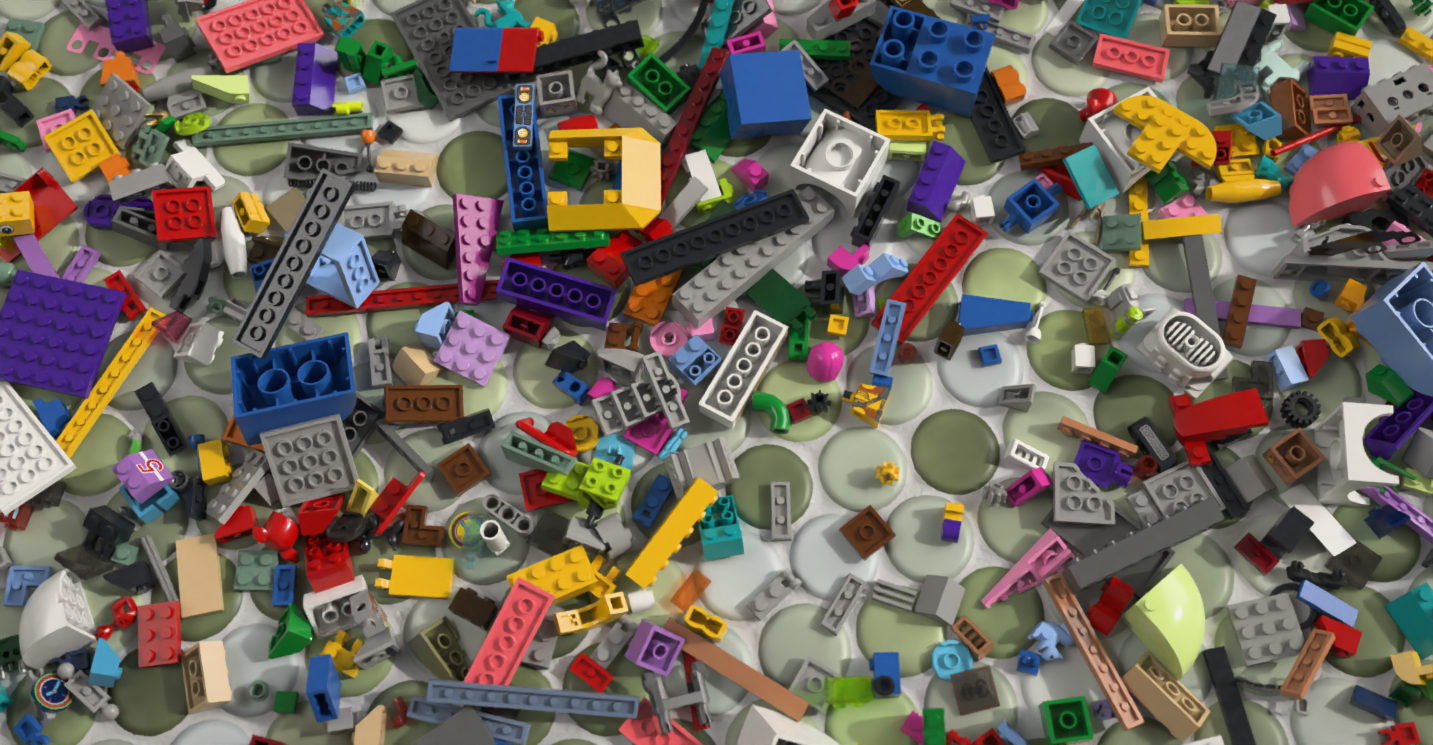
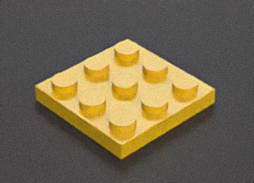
[43,109,122,183]

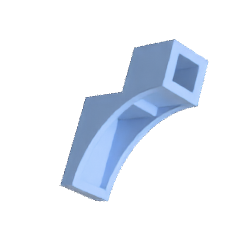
[841,253,910,295]

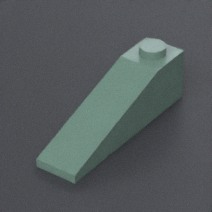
[501,431,578,476]

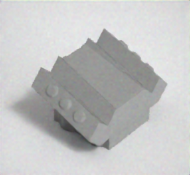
[664,437,740,500]

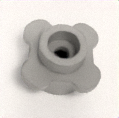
[1209,0,1230,16]

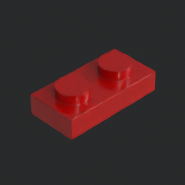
[569,652,614,693]

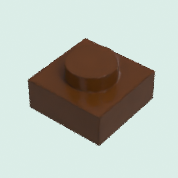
[1301,307,1324,332]

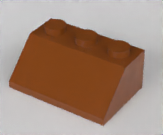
[1269,78,1312,140]

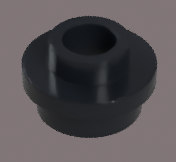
[874,675,895,697]

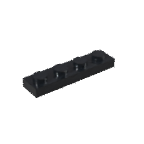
[1200,442,1250,520]

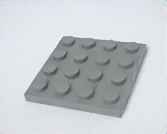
[260,413,359,507]

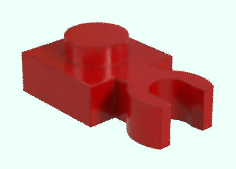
[1377,722,1421,745]

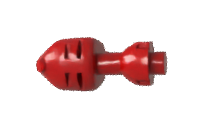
[95,596,137,641]

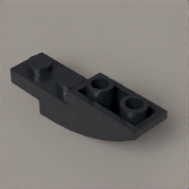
[169,238,211,313]
[134,382,188,457]

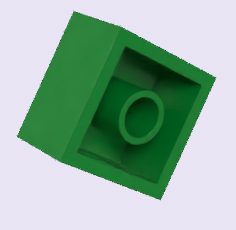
[1039,696,1094,745]

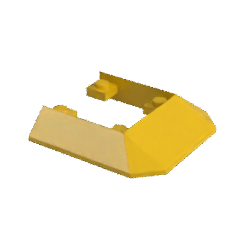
[547,127,661,232]

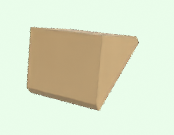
[391,343,445,385]

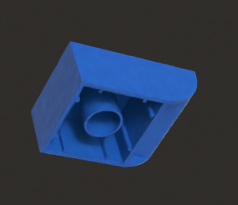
[870,6,995,117]

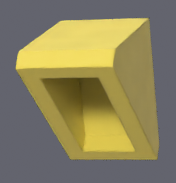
[346,479,379,518]

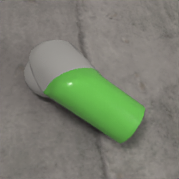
[128,432,142,455]

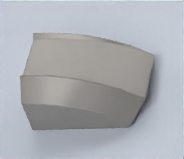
[596,348,644,384]

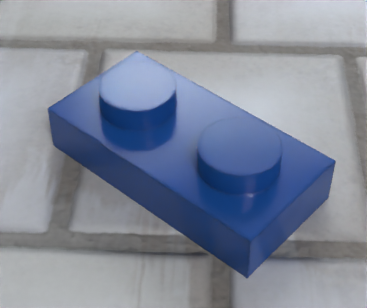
[272,565,298,607]

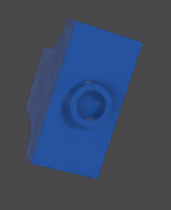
[33,398,72,439]

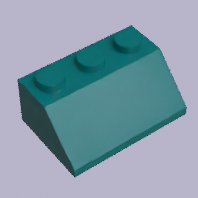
[1384,582,1433,660]

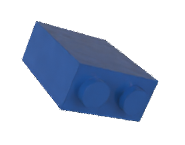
[306,654,341,723]

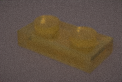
[1082,307,1110,346]

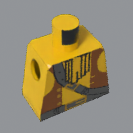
[842,384,891,428]

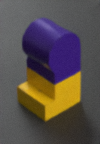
[941,502,964,543]

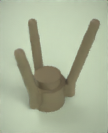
[1069,202,1106,245]

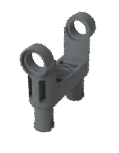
[641,661,712,735]

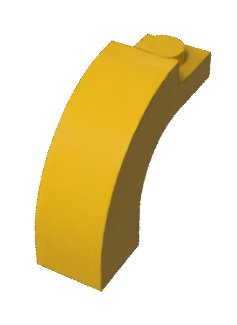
[553,592,628,635]

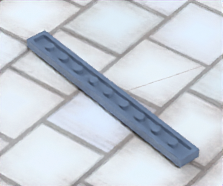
[427,679,639,719]

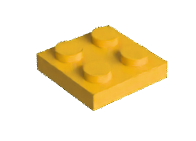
[1214,123,1260,160]

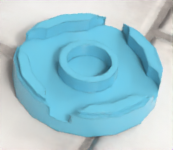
[931,640,973,682]

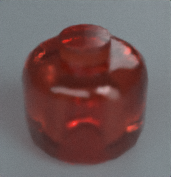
[897,343,917,364]

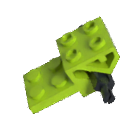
[541,454,631,529]

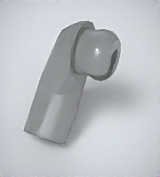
[947,191,971,212]

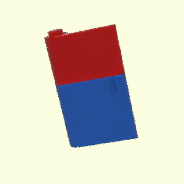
[449,27,544,73]

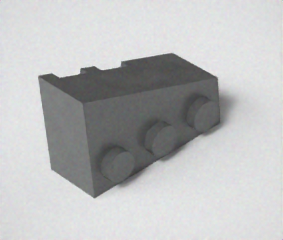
[111,206,172,252]

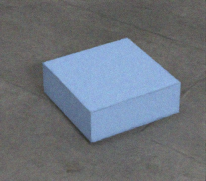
[344,72,367,95]

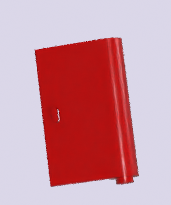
[0,167,78,263]

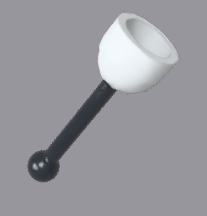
[1091,267,1120,306]

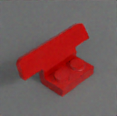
[369,470,426,536]

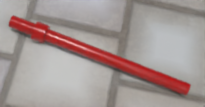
[1270,115,1362,157]

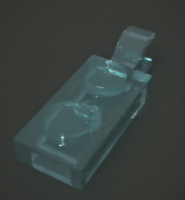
[461,513,489,570]

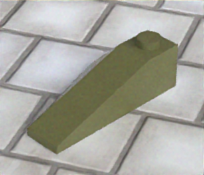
[406,616,470,682]

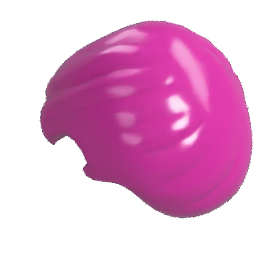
[807,341,844,382]

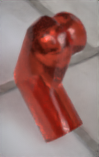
[391,696,408,729]

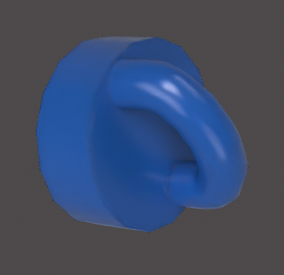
[1310,279,1331,300]

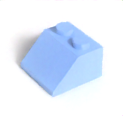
[414,302,455,350]

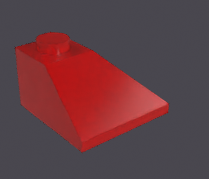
[298,494,345,537]

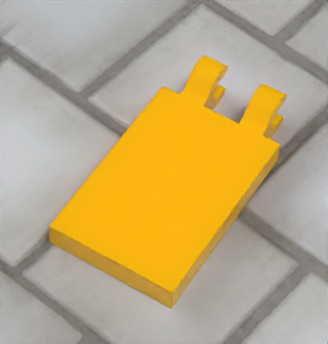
[875,110,945,141]
[374,555,455,600]

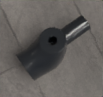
[549,248,584,269]

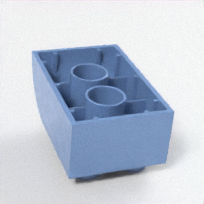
[1350,262,1433,397]

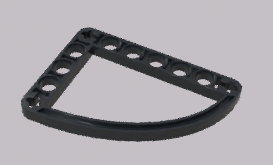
[595,0,709,74]

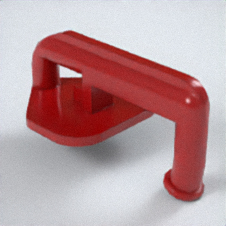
[515,417,578,457]

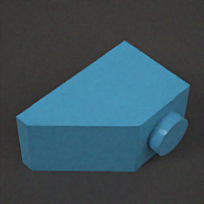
[87,638,123,688]

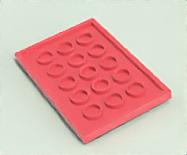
[195,0,325,74]

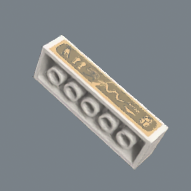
[698,310,788,430]

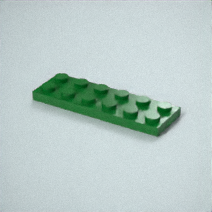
[496,227,610,255]

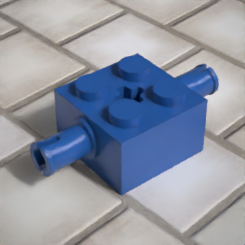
[999,178,1063,235]

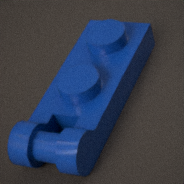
[631,473,674,530]

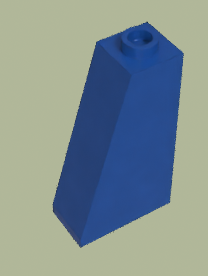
[958,294,1033,336]

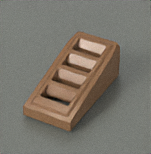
[950,615,994,661]

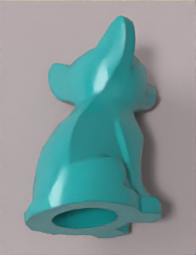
[1255,155,1294,191]

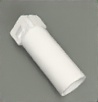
[480,520,511,556]

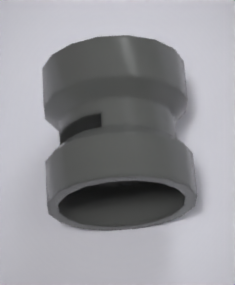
[168,470,191,494]

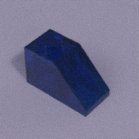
[1364,504,1411,539]

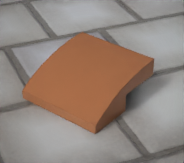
[1308,94,1353,126]

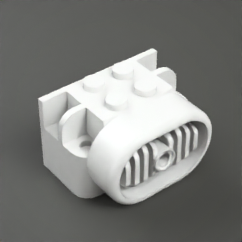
[1136,308,1233,400]

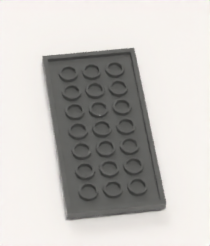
[390,0,514,122]

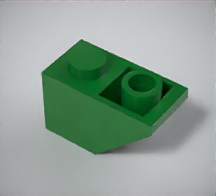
[363,40,394,85]
[1087,345,1128,393]

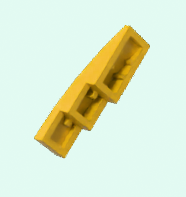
[1141,214,1222,240]

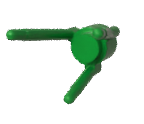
[1369,456,1416,494]

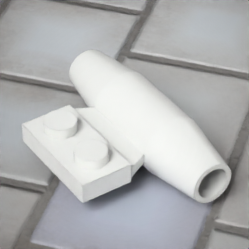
[196,207,247,279]

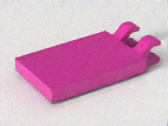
[623,388,689,456]

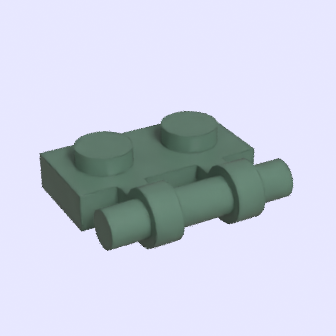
[131,124,170,167]

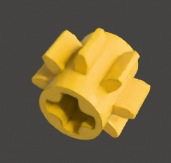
[1336,125,1361,143]
[876,460,900,486]

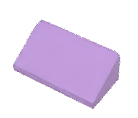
[1286,2,1307,31]
[852,286,877,318]

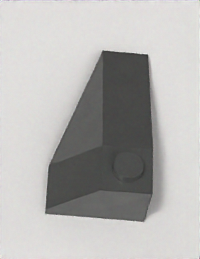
[284,142,362,181]

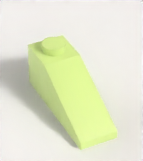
[192,75,249,104]

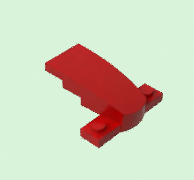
[1168,388,1269,468]

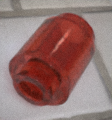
[1133,455,1158,480]

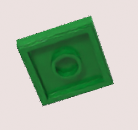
[548,148,597,192]

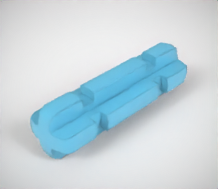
[658,428,687,462]

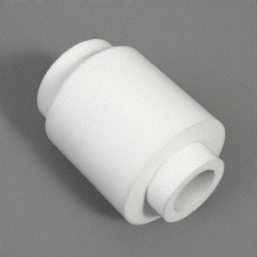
[625,589,656,613]

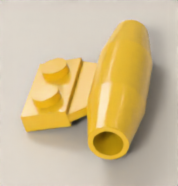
[1205,158,1281,203]

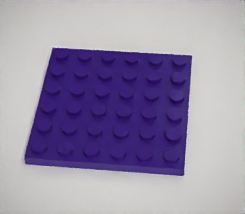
[0,269,126,399]

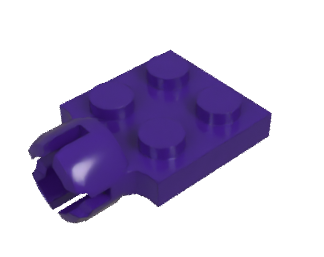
[1074,439,1134,490]

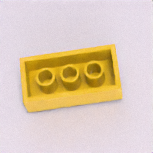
[506,544,599,607]

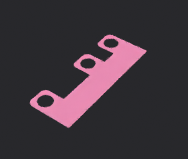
[67,23,166,74]

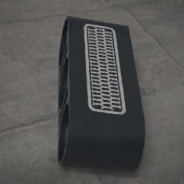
[1127,417,1178,474]

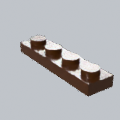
[1019,142,1093,171]
[1222,274,1257,349]

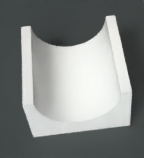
[1079,87,1185,196]
[789,109,891,218]

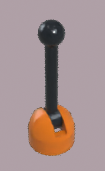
[360,130,375,173]

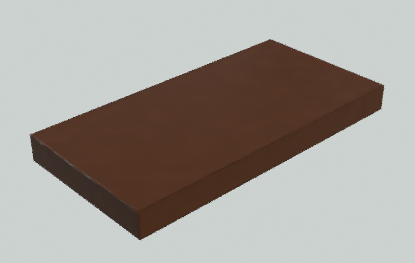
[384,385,464,424]

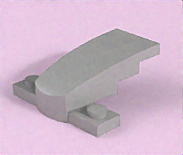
[591,351,690,437]

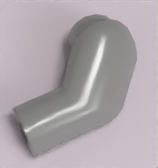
[118,504,141,531]

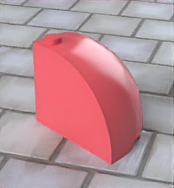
[1289,141,1391,227]

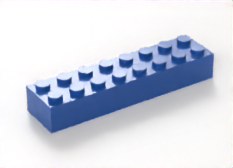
[497,94,549,231]

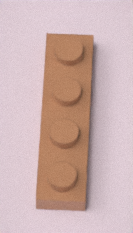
[1057,416,1138,459]
[1280,629,1335,700]

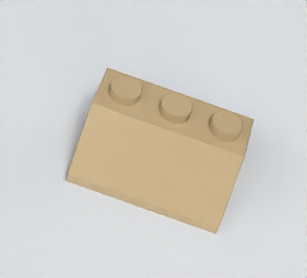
[374,149,439,187]
[181,641,232,715]

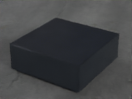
[378,120,403,145]

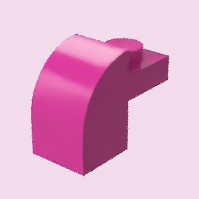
[827,243,870,276]

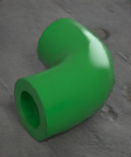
[752,391,790,434]

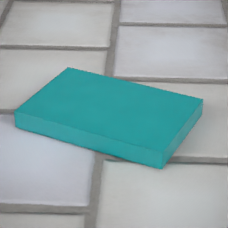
[1063,144,1119,210]

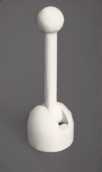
[1025,301,1046,343]

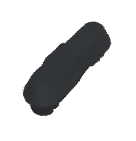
[1286,560,1346,590]

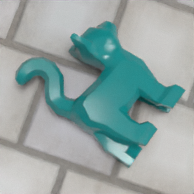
[474,0,532,28]

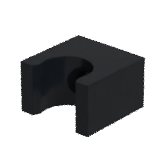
[1260,506,1315,560]

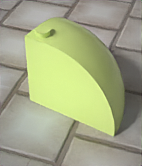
[1120,564,1205,680]

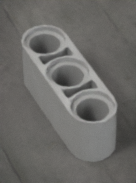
[483,494,535,538]

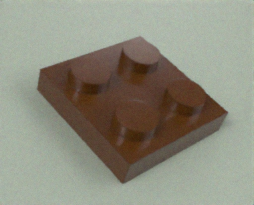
[436,443,491,497]
[839,505,896,561]

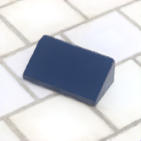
[1349,684,1397,722]

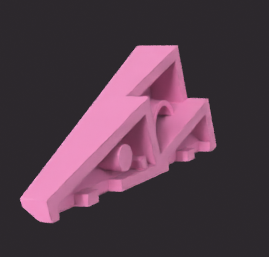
[981,528,1076,609]

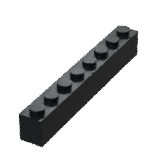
[503,20,645,84]

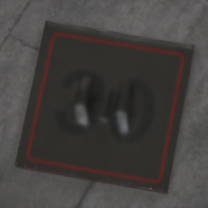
[950,665,1000,716]

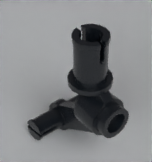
[1187,50,1215,99]

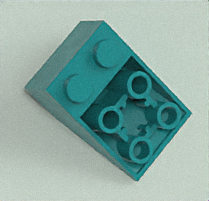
[698,495,744,561]

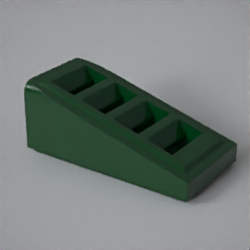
[413,70,439,109]

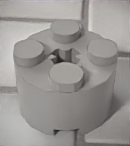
[592,512,633,560]

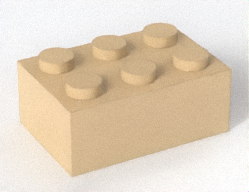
[1159,4,1221,47]

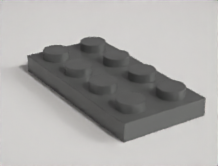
[700,0,773,49]

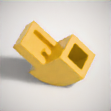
[1390,651,1433,685]

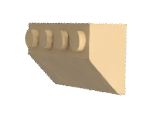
[1121,650,1211,743]

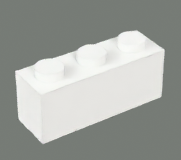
[683,150,722,203]

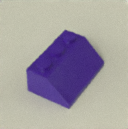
[1307,56,1370,100]

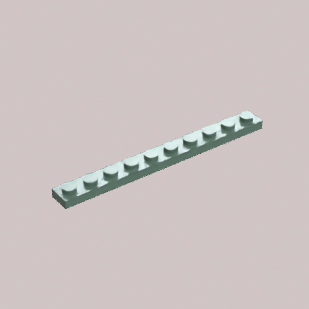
[192,113,373,147]

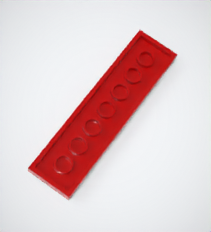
[871,213,988,345]

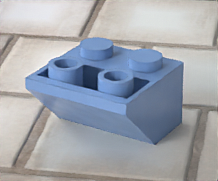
[668,334,723,386]

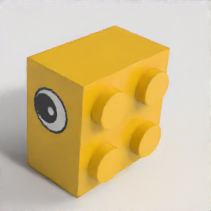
[0,191,35,237]

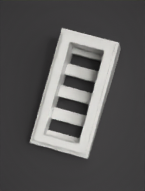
[1004,439,1050,470]

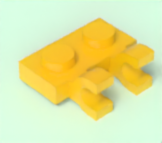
[590,554,622,599]
[319,629,364,678]

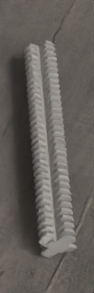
[140,534,180,602]

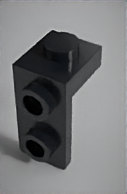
[676,63,700,95]

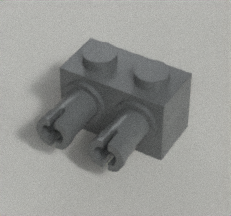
[158,13,196,63]

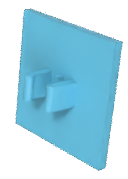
[594,433,635,474]

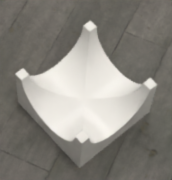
[1314,402,1399,507]

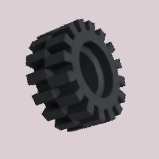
[1280,391,1321,428]

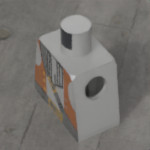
[349,588,387,638]

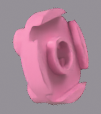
[650,321,688,360]

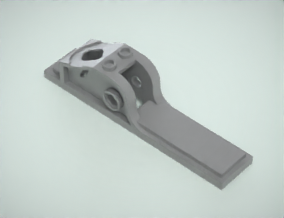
[1272,223,1433,285]

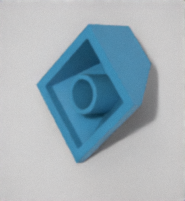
[1228,101,1282,140]

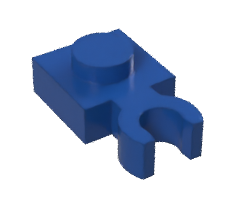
[13,713,51,745]

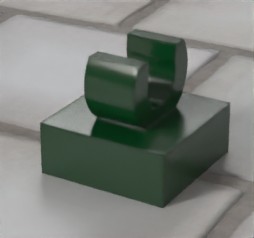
[1389,680,1421,708]

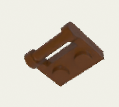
[604,322,643,352]

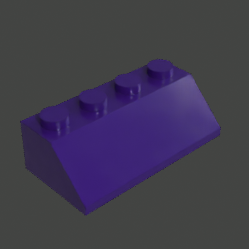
[292,43,338,116]
[906,140,966,223]
[1363,388,1433,460]

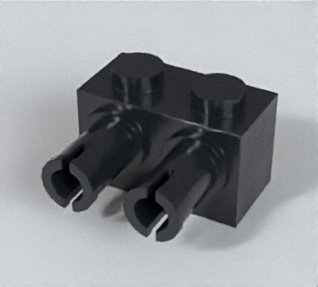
[804,270,845,315]
[82,505,136,559]

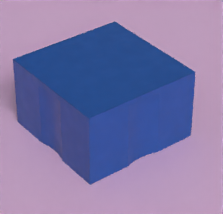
[720,50,812,140]

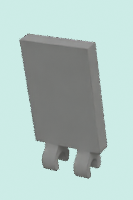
[339,201,409,240]

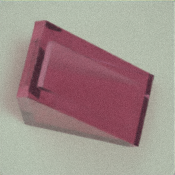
[151,311,192,343]

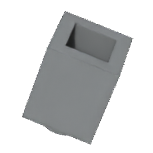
[324,707,357,735]

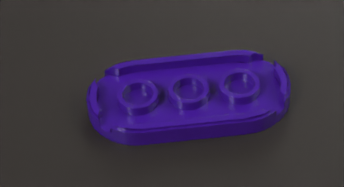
[84,194,154,230]

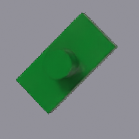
[381,55,420,80]

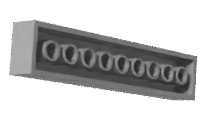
[672,186,835,329]

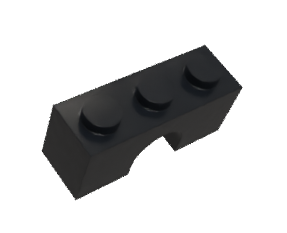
[1342,206,1410,231]

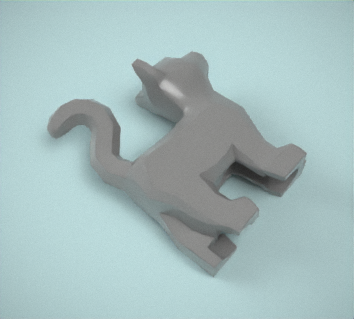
[575,51,623,115]

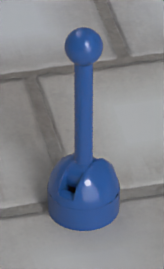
[188,434,205,480]

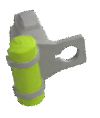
[1107,283,1156,339]

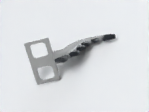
[1235,676,1310,716]

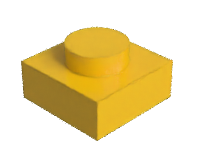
[827,314,849,337]

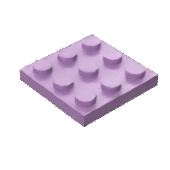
[434,310,511,387]

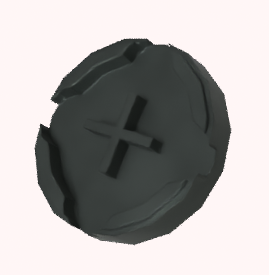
[326,512,367,543]

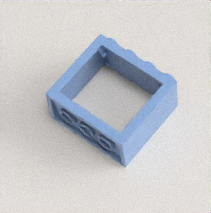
[284,223,380,309]

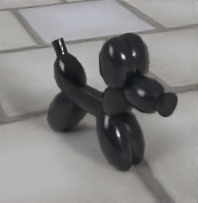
[355,512,405,554]

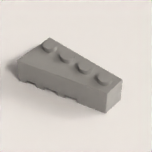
[806,0,877,40]

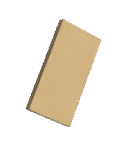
[175,533,224,619]

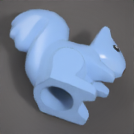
[1027,621,1075,660]

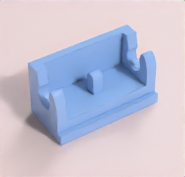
[1265,345,1309,392]

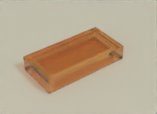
[670,569,711,613]

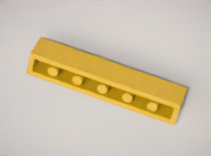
[624,476,718,589]

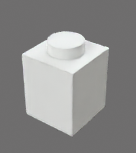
[970,195,995,226]
[1071,343,1095,374]

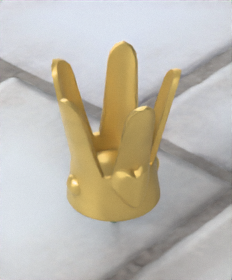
[144,110,170,129]

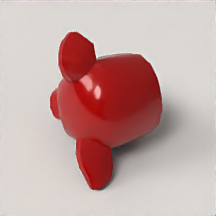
[1079,88,1118,122]
[252,511,301,564]

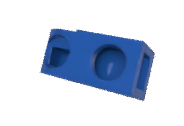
[552,371,590,406]

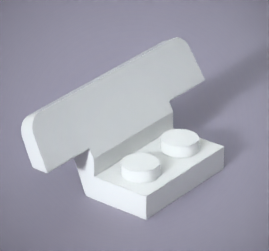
[165,139,225,191]

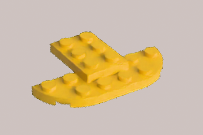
[1112,96,1217,174]

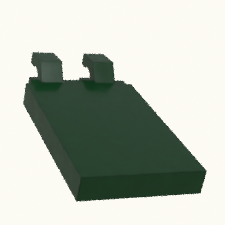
[746,268,818,335]

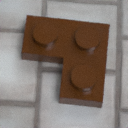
[401,505,445,548]

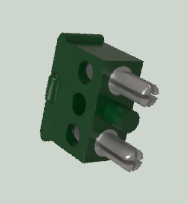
[0,634,27,680]

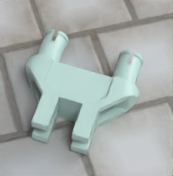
[1248,37,1310,93]

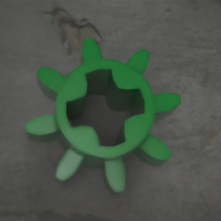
[1410,0,1433,17]

